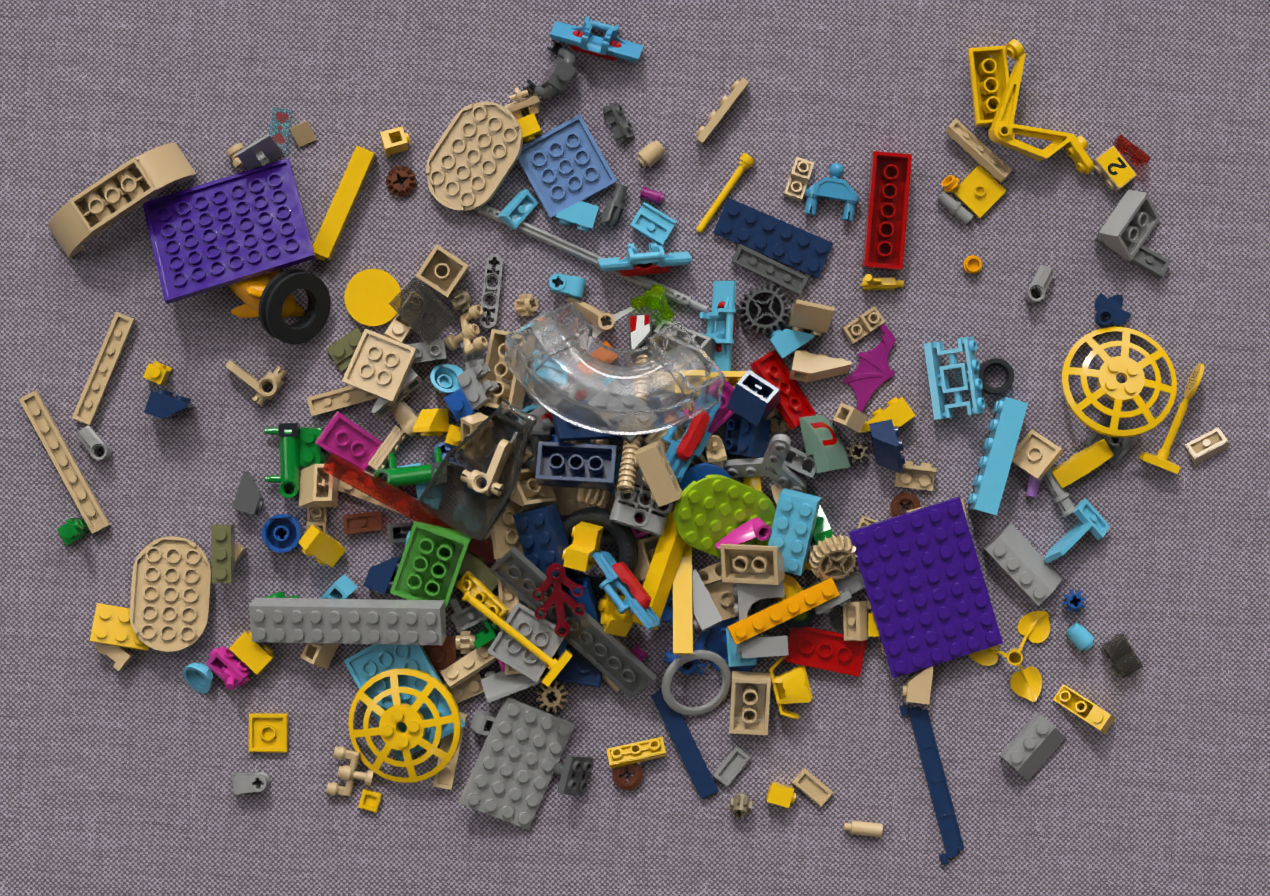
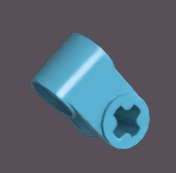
[549,273,587,299]

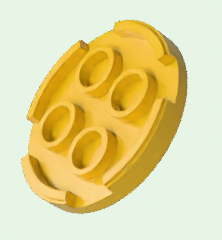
[344,269,402,327]

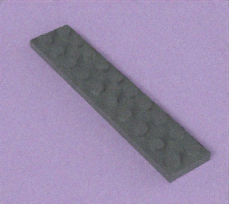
[489,546,656,699]

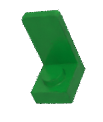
[57,517,88,546]

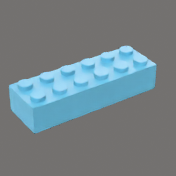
[967,397,1028,515]

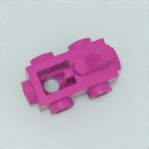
[206,646,250,690]

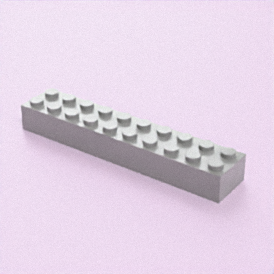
[249,598,447,645]

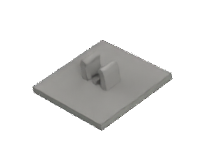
[236,133,284,170]

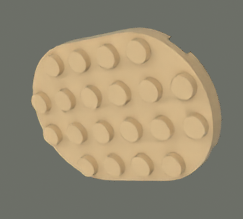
[426,101,523,211]
[130,536,211,652]

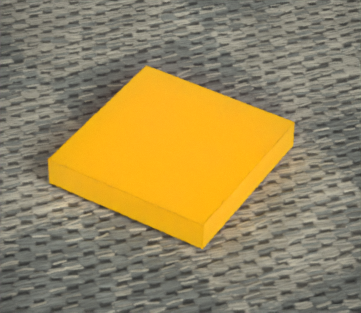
[249,713,288,752]

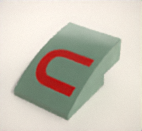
[799,415,850,473]

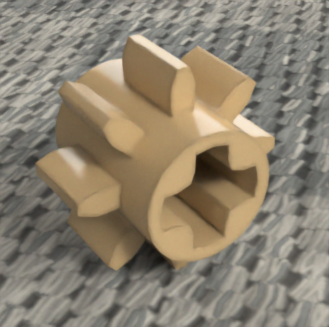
[514,293,538,317]
[456,631,476,654]

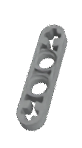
[480,254,503,329]

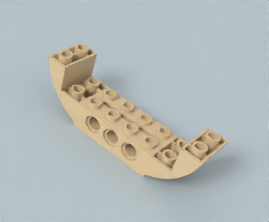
[48,142,197,259]

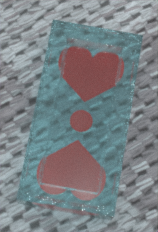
[269,107,293,149]

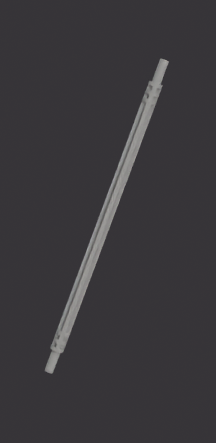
[475,204,708,313]

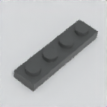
[1094,223,1171,279]
[731,244,809,295]

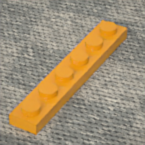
[727,577,840,645]

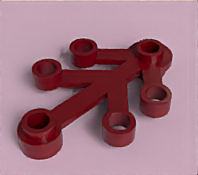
[532,563,586,637]

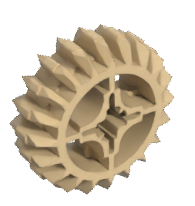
[808,534,858,582]

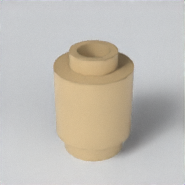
[637,140,666,168]

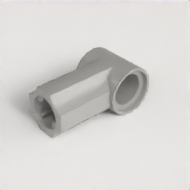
[1025,265,1055,304]
[76,425,112,461]

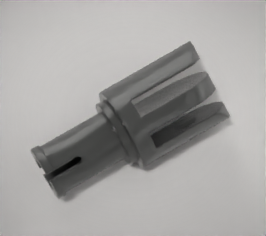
[600,183,628,228]

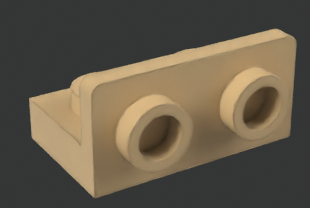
[894,460,937,491]
[444,672,484,703]

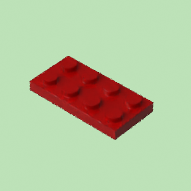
[750,349,816,430]
[784,626,867,677]

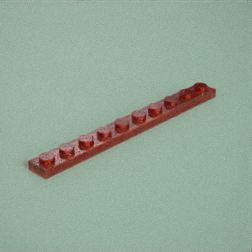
[322,452,494,563]

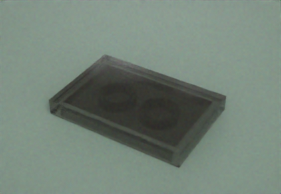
[389,276,456,345]

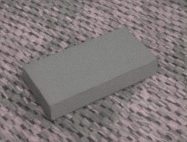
[713,745,752,787]

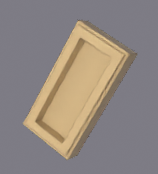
[792,768,834,807]

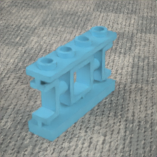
[924,337,985,420]

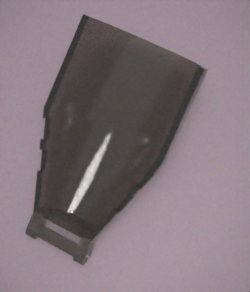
[418,399,538,542]

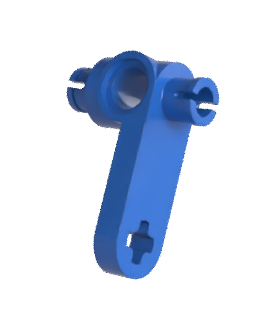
[663,630,709,676]

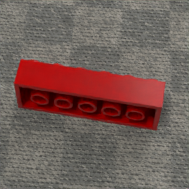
[862,151,912,271]

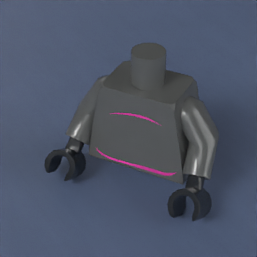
[522,40,577,99]

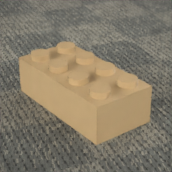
[482,329,536,413]

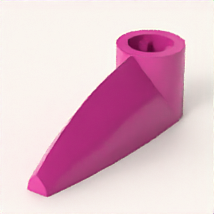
[715,518,772,550]

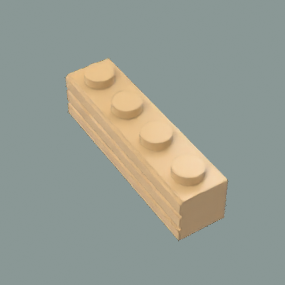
[368,425,407,470]

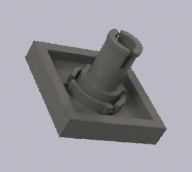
[1083,415,1138,467]
[553,755,593,795]

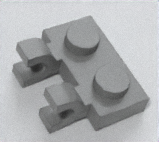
[456,364,499,410]
[450,596,487,633]

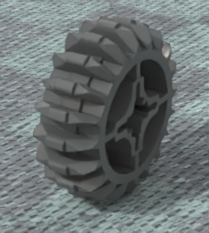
[738,283,791,335]

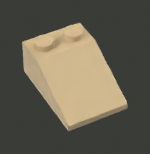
[788,300,835,337]

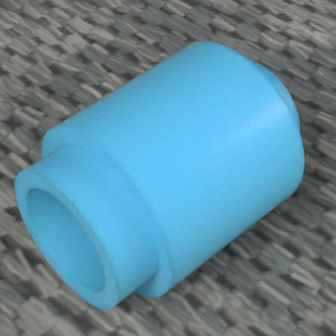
[1066,622,1094,651]

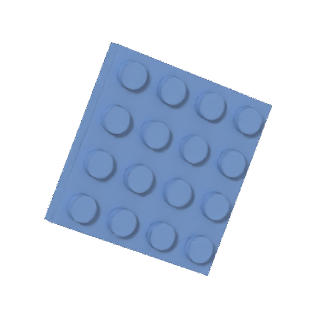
[518,114,617,219]

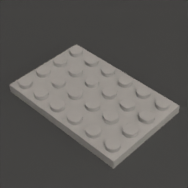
[459,696,575,830]

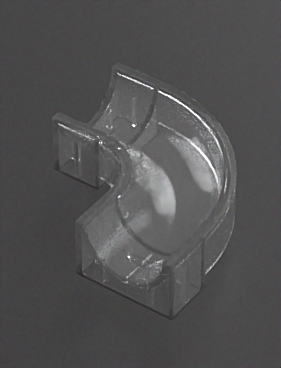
[504,302,725,435]

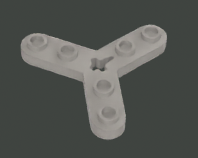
[724,434,807,493]

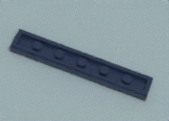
[651,690,719,799]

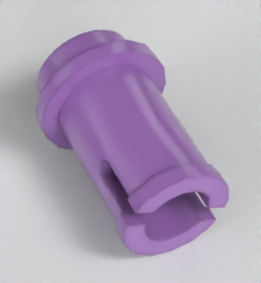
[1025,475,1043,497]

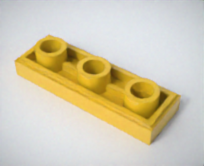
[456,571,510,624]
[606,736,667,769]

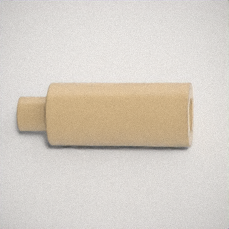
[843,820,883,838]

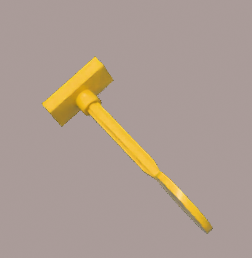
[1139,363,1204,474]

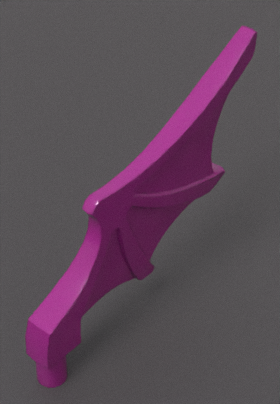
[842,323,896,412]

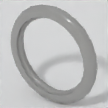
[661,650,731,716]

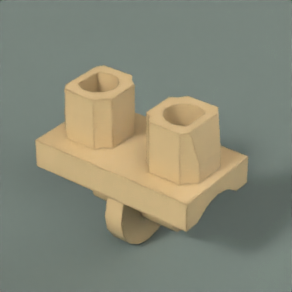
[504,87,540,119]
[704,435,727,468]

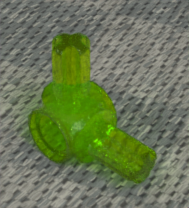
[630,284,674,321]

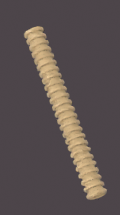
[617,353,654,493]

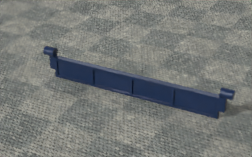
[899,705,964,865]

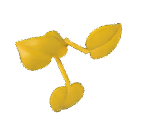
[968,611,1050,702]

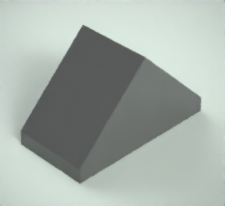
[387,522,414,544]

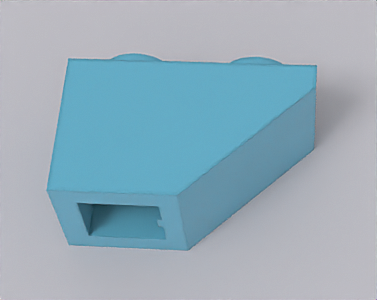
[556,201,599,232]

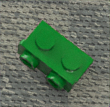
[299,428,326,466]
[473,618,499,649]

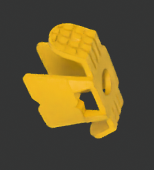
[769,656,813,719]

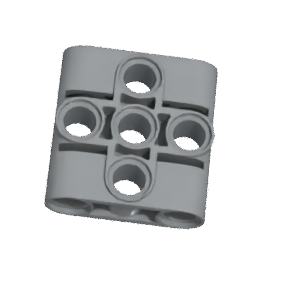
[609,467,673,536]

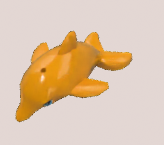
[228,270,305,319]

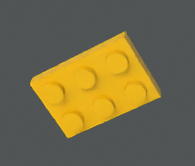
[89,603,149,652]

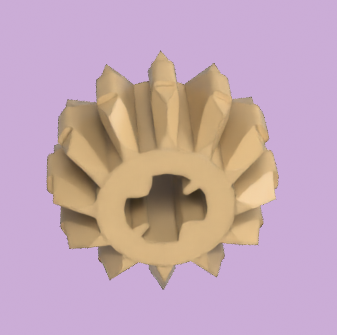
[576,488,610,508]
[536,681,568,713]

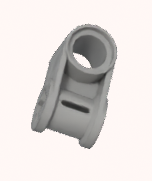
[232,772,270,795]

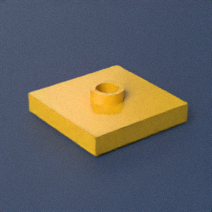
[952,165,1007,219]

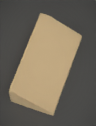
[1185,427,1229,465]
[843,601,868,641]

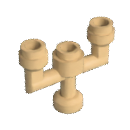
[445,304,488,356]
[326,746,374,797]

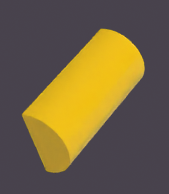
[967,45,1009,127]

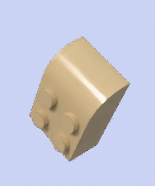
[729,671,771,735]

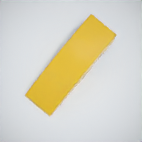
[1052,439,1114,488]

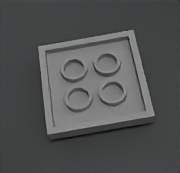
[487,602,566,682]

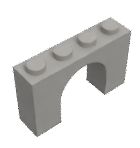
[733,580,788,658]

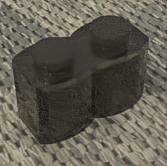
[1101,633,1143,679]

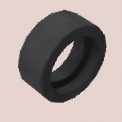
[978,358,1014,395]

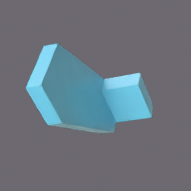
[1044,498,1110,563]

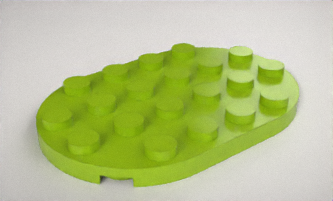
[673,474,776,558]

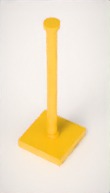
[461,590,572,687]

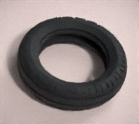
[562,507,638,595]

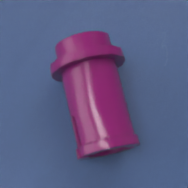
[639,186,665,205]

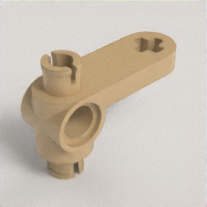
[225,359,288,406]
[460,439,512,497]

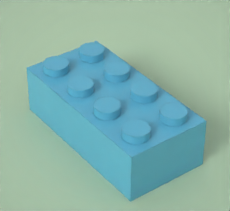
[768,488,821,576]

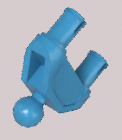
[804,163,860,222]

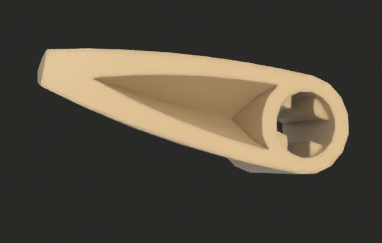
[566,296,615,332]
[390,400,419,437]

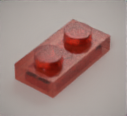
[1112,135,1151,166]

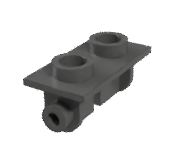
[603,102,635,143]

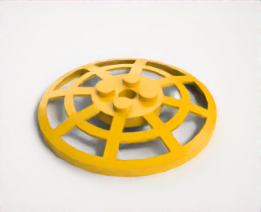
[1061,327,1177,438]
[348,668,462,783]

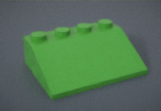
[390,521,472,611]

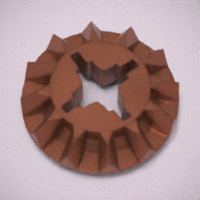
[386,166,416,197]
[890,492,921,517]
[612,763,643,790]

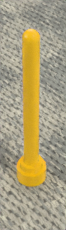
[696,152,756,233]

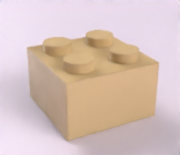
[415,244,470,299]

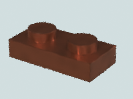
[342,511,384,534]

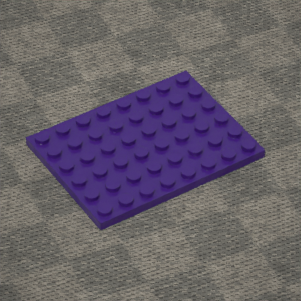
[143,158,316,304]
[848,497,1003,678]

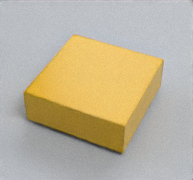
[358,788,382,813]

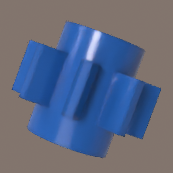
[1061,589,1086,613]

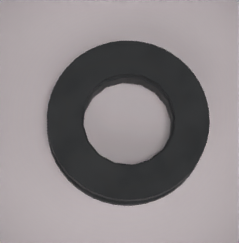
[259,269,331,345]

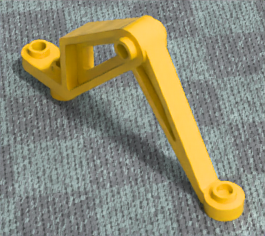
[988,39,1095,174]

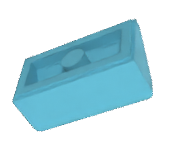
[498,189,539,230]

